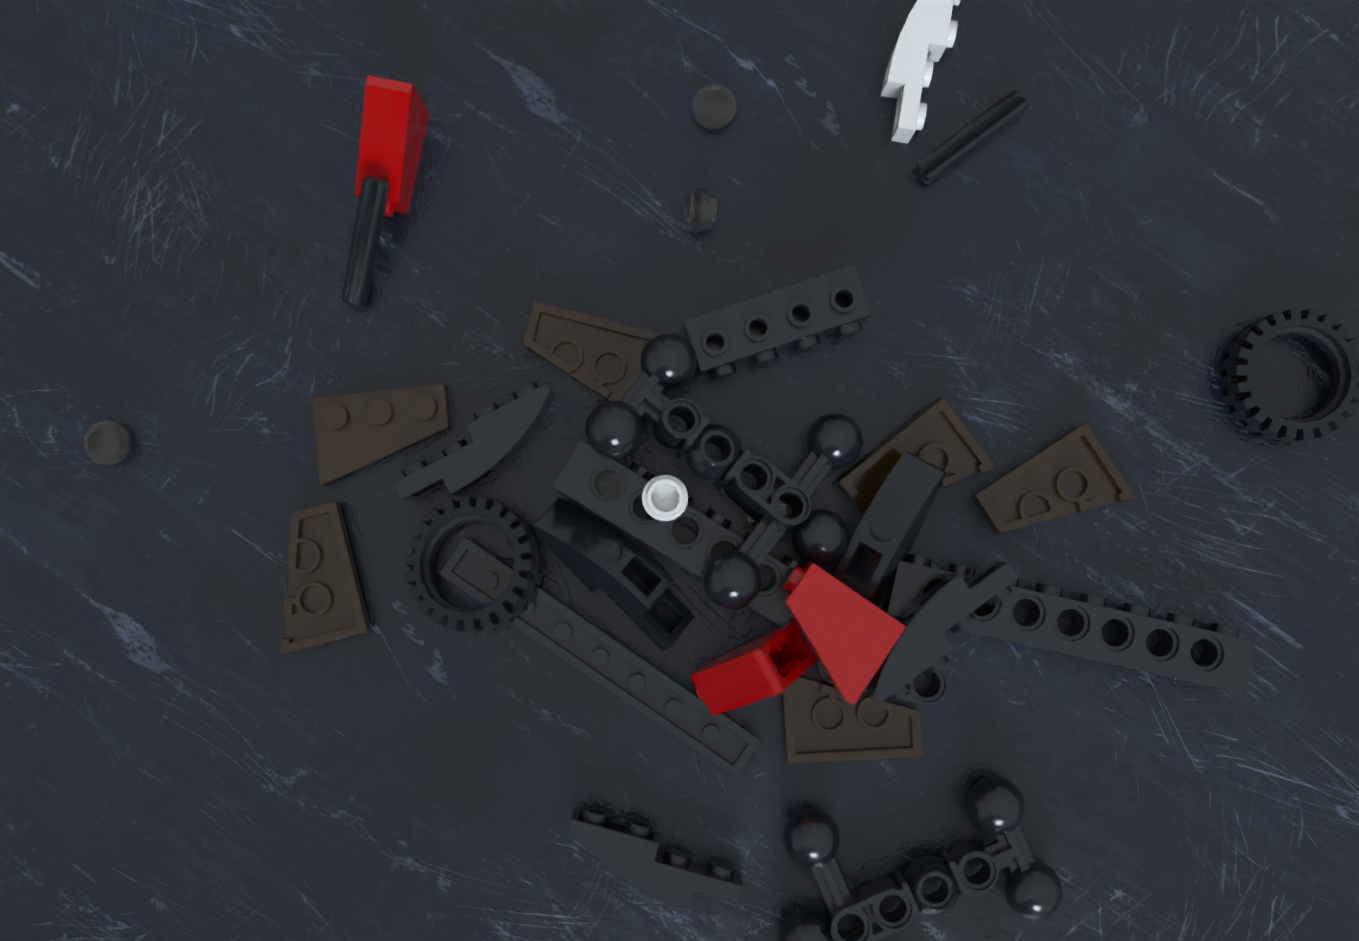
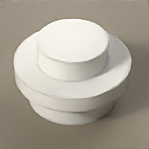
[642,475,688,521]

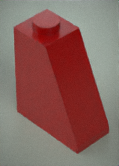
[355,75,430,217]
[782,562,906,705]
[691,620,816,716]

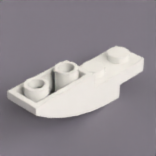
[880,0,961,143]

